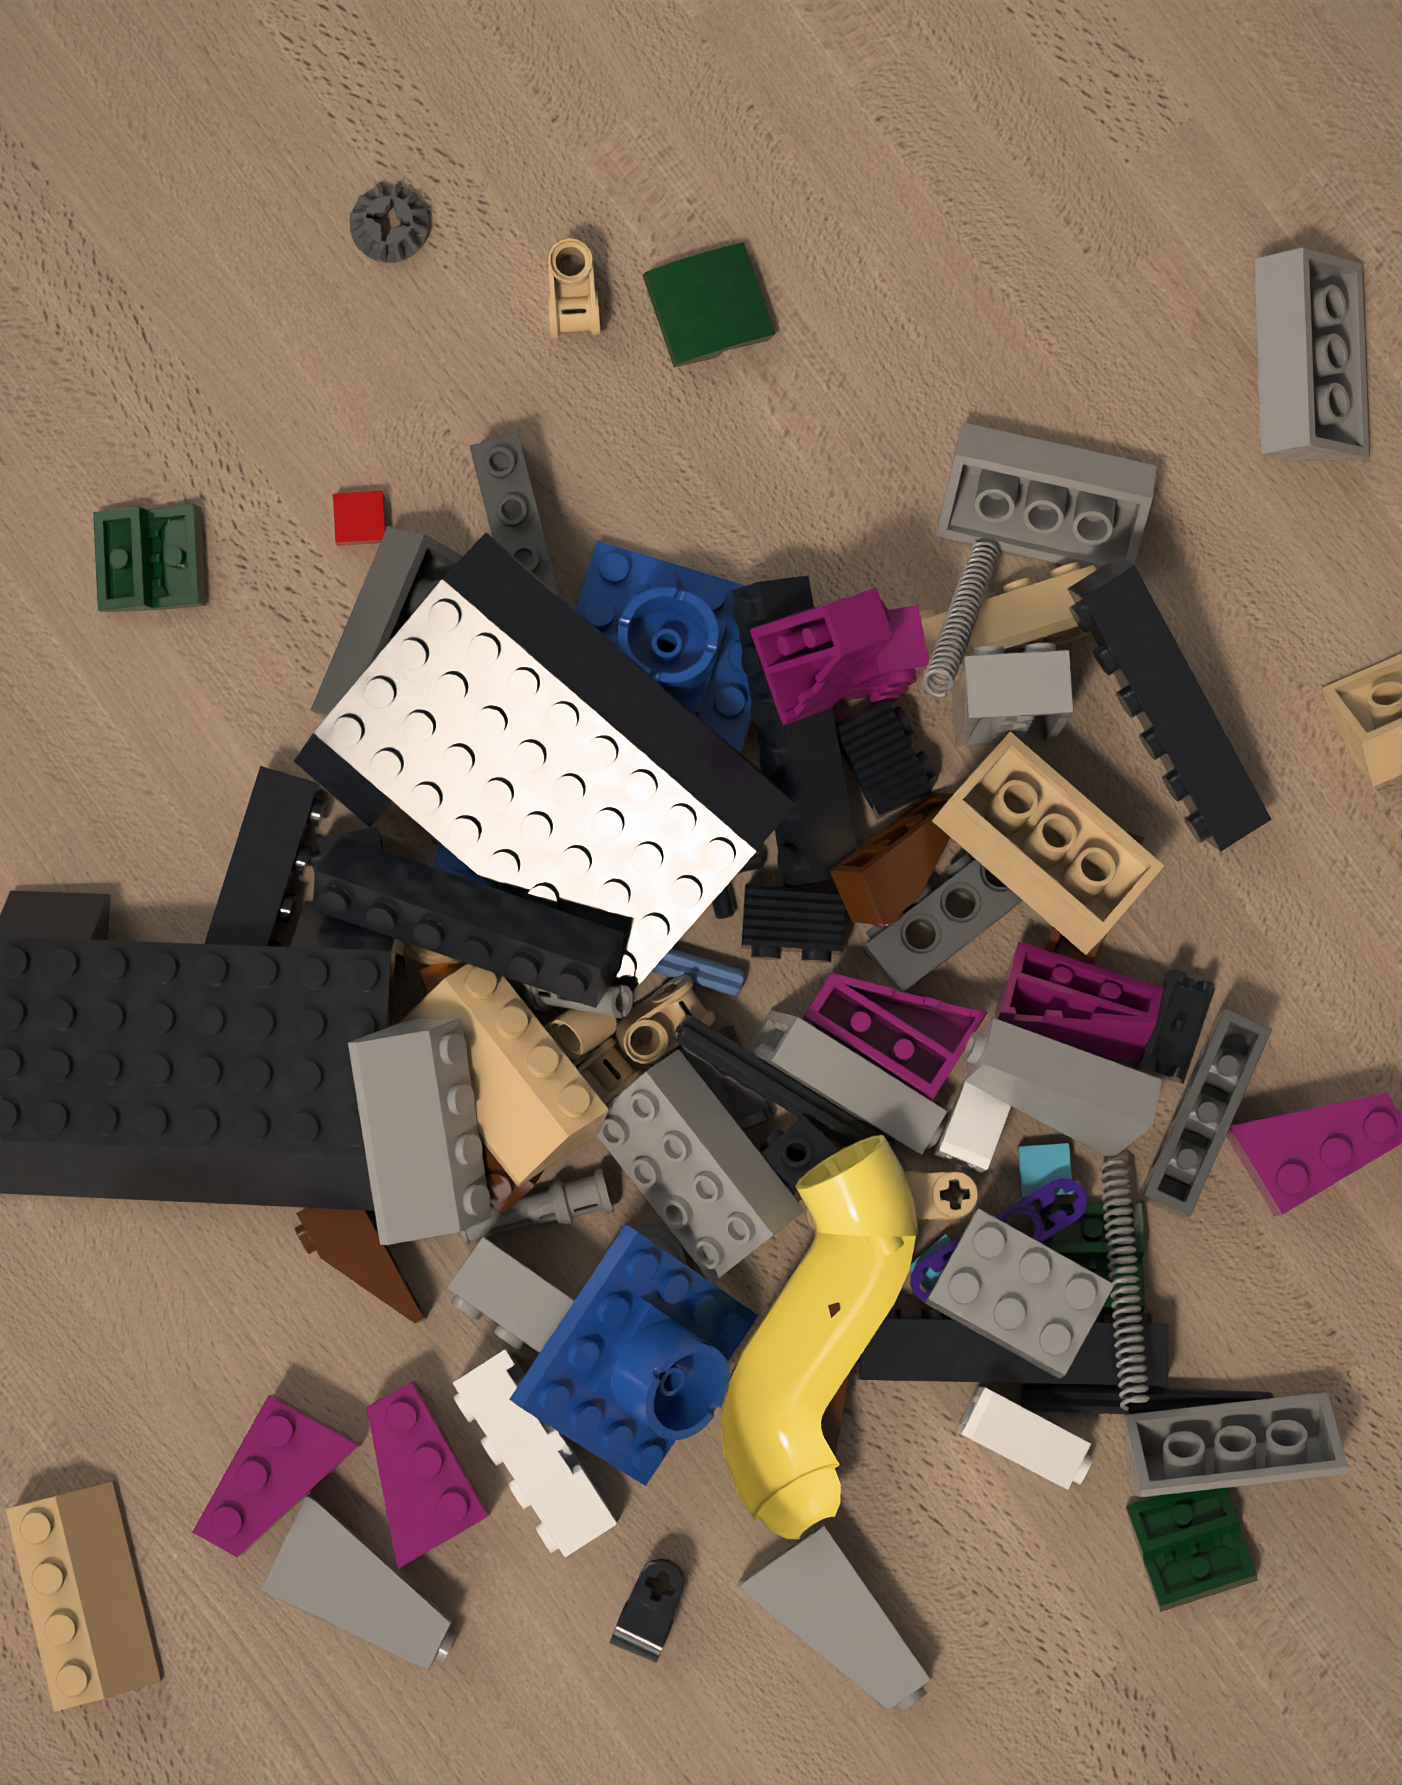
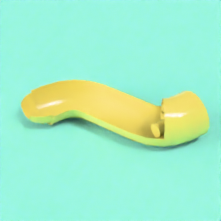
[719,1135,919,1539]

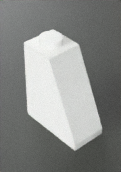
[933,1071,1011,1174]
[955,1386,1093,1490]

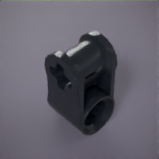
[609,1558,684,1663]

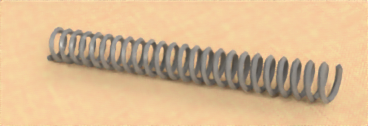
[922,540,999,698]
[1099,1158,1150,1411]

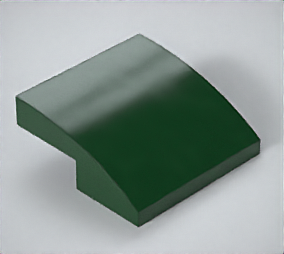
[642,242,775,368]
[93,504,206,612]
[1040,1203,1145,1313]
[1126,1488,1257,1612]

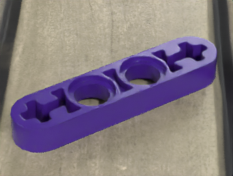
[910,1178,1087,1303]

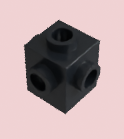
[759,1116,839,1202]

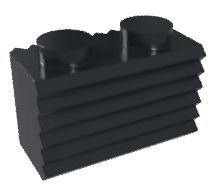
[835,699,936,820]
[741,884,846,963]

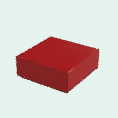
[333,490,386,546]

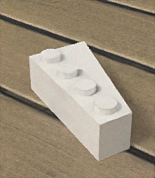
[453,1349,618,1557]

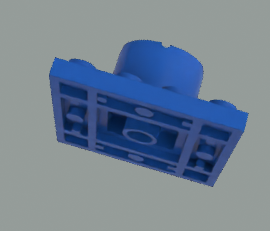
[575,541,752,753]
[509,1225,759,1486]

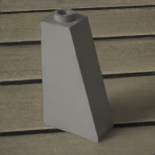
[747,1010,948,1155]
[963,1018,1162,1158]
[261,1494,457,1670]
[739,1524,931,1711]

